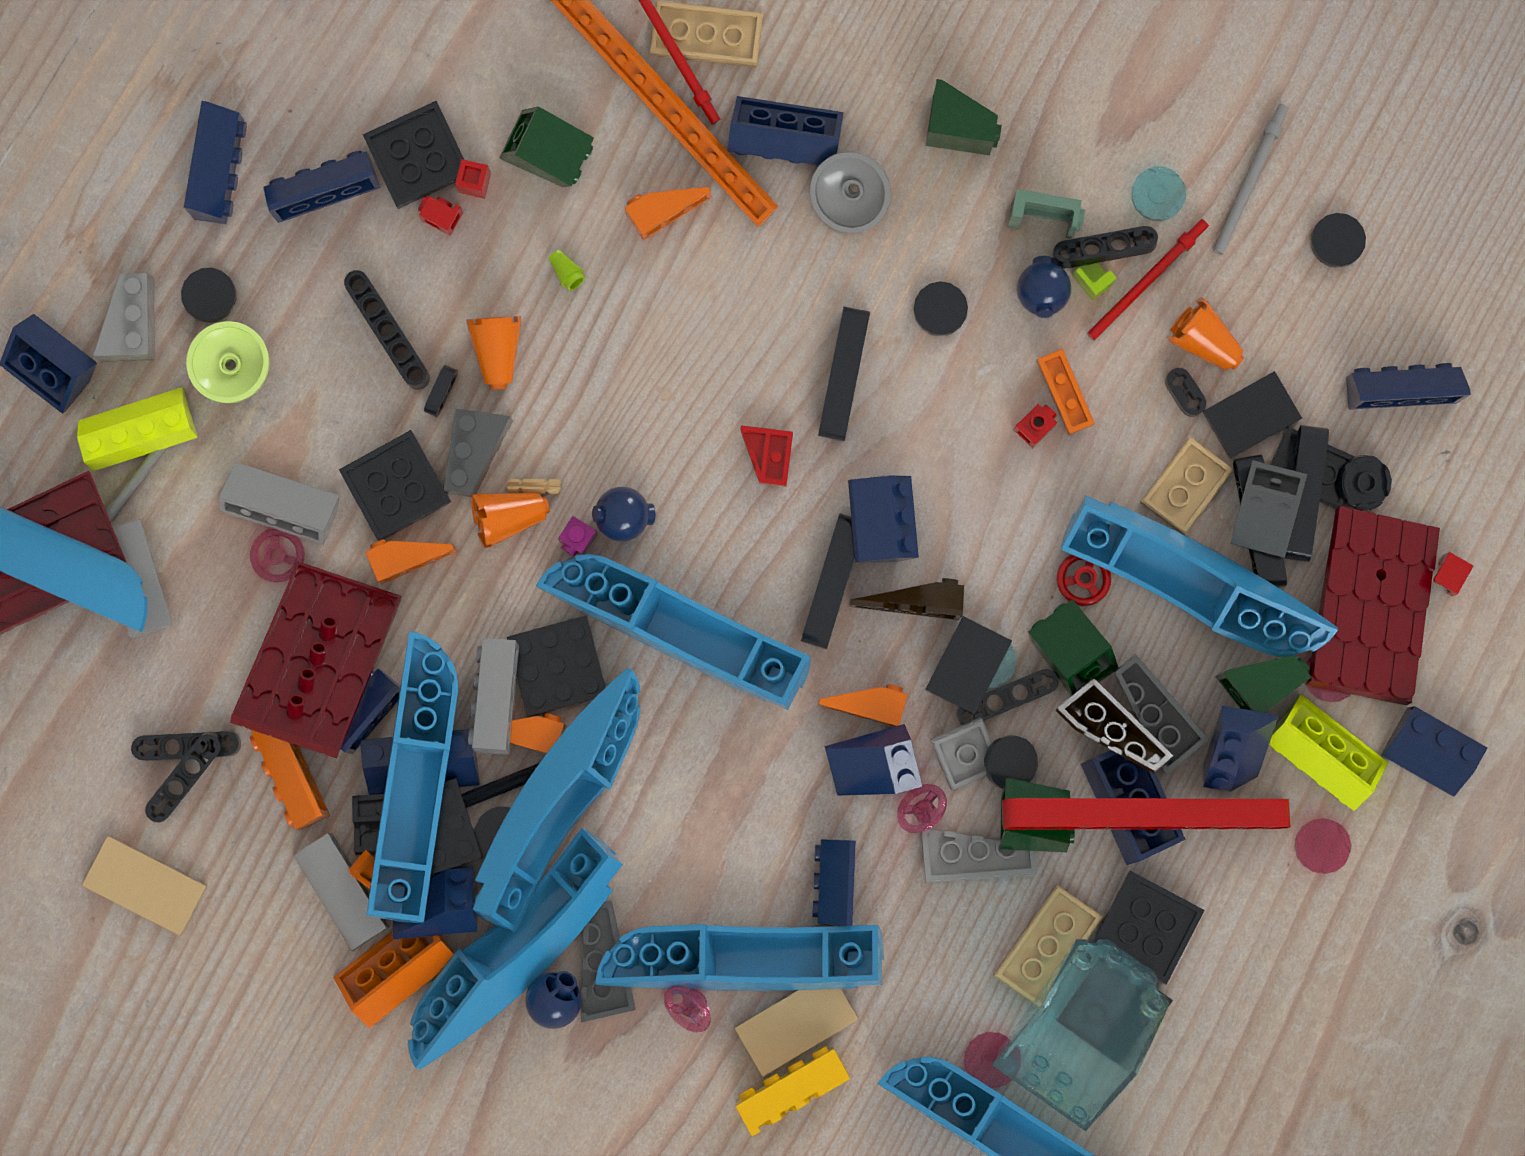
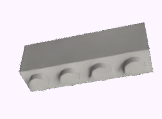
[468,638,519,755]

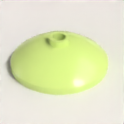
[186,321,270,404]

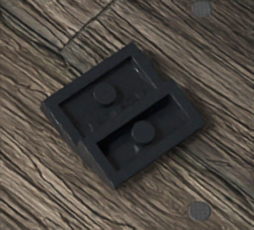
[352,794,384,855]

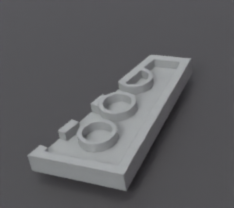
[921,826,1037,883]

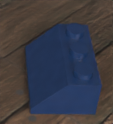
[0,314,97,414]
[848,475,919,562]
[341,668,400,754]
[1203,706,1278,792]
[1381,706,1488,797]
[812,839,856,926]

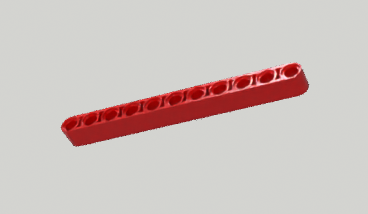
[1002,798,1291,830]

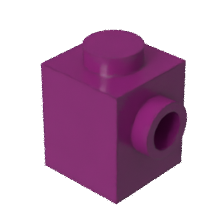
[558,516,598,557]

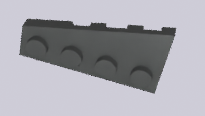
[581,900,636,1022]

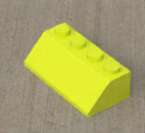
[77,387,198,471]
[1269,694,1389,811]

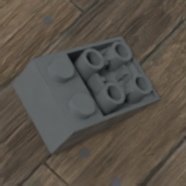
[1230,460,1307,558]

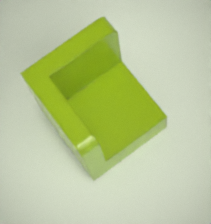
[1072,263,1117,300]

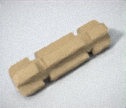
[507,479,561,495]

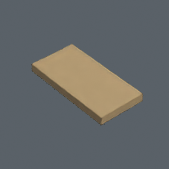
[650,0,763,68]
[82,836,207,936]
[993,884,1103,1008]
[734,989,859,1077]

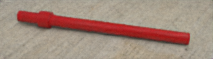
[638,0,721,125]
[1087,219,1209,341]

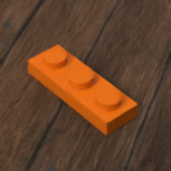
[1037,349,1095,435]

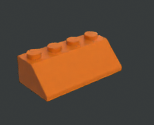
[249,730,331,830]
[333,931,455,1028]

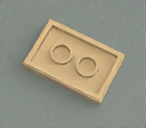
[1140,437,1234,535]

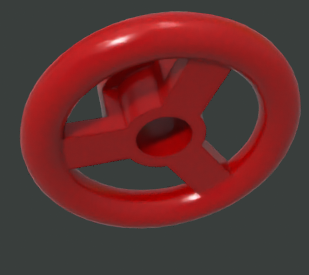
[1057,554,1111,606]

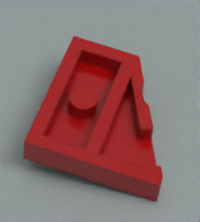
[740,425,793,487]

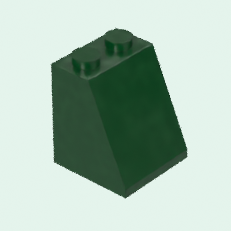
[926,79,1002,156]
[499,106,594,187]
[1028,600,1119,696]
[1215,655,1311,713]
[1000,778,1075,853]

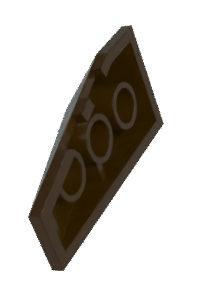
[850,578,964,620]
[1055,678,1173,774]

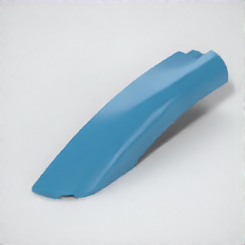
[1061,495,1338,657]
[0,507,148,632]
[536,554,811,710]
[366,631,458,923]
[472,668,641,933]
[408,828,623,1070]
[596,924,884,991]
[877,1057,1095,1156]

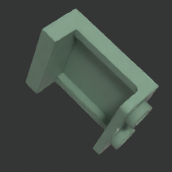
[1007,189,1085,238]

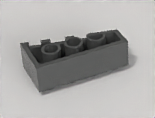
[1114,654,1209,776]

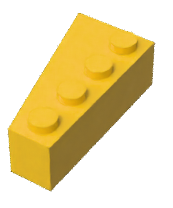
[735,1046,850,1136]

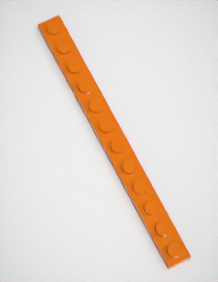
[550,0,779,227]

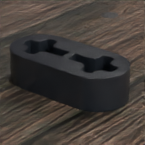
[424,365,458,417]
[1165,368,1206,417]

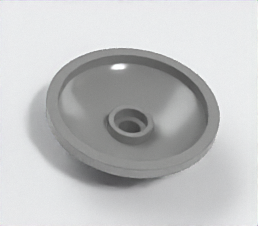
[810,151,891,233]

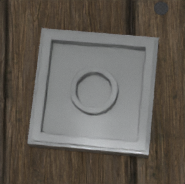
[930,717,992,791]

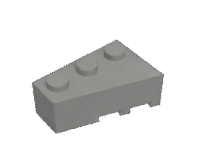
[93,273,155,362]

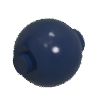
[1017,256,1071,318]
[592,487,656,542]
[525,971,582,1029]

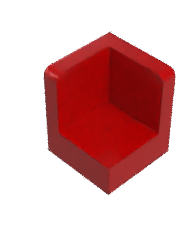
[455,159,491,199]
[1433,552,1474,596]

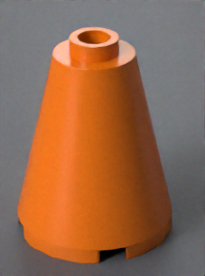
[1167,297,1244,371]
[466,316,522,390]
[471,493,550,548]

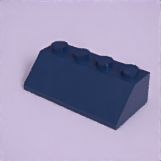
[727,96,844,167]
[183,101,247,224]
[263,151,381,223]
[1346,363,1471,410]
[360,729,480,795]
[1081,750,1186,865]

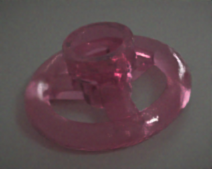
[250,528,305,582]
[897,784,947,833]
[664,986,711,1032]

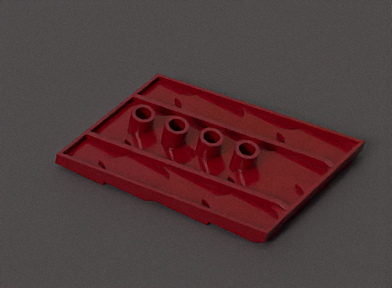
[0,471,127,635]
[1307,506,1440,706]
[230,561,401,759]

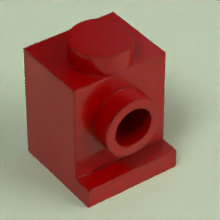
[418,196,463,236]
[1013,404,1058,449]

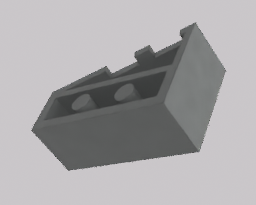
[444,409,513,498]

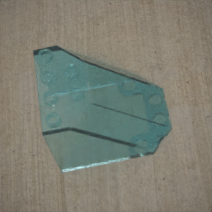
[992,939,1170,1131]

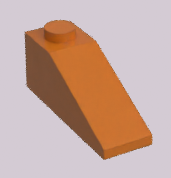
[625,187,711,240]
[365,539,457,585]
[818,684,908,727]
[510,713,566,754]

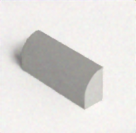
[219,462,339,545]
[113,519,172,639]
[294,833,390,951]

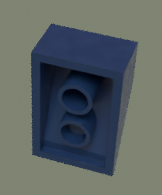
[824,724,922,796]
[393,867,478,939]

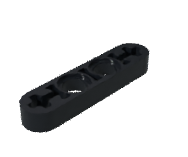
[1053,226,1158,268]
[956,669,1059,725]
[131,731,241,761]
[145,732,223,823]

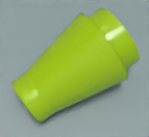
[548,250,586,291]

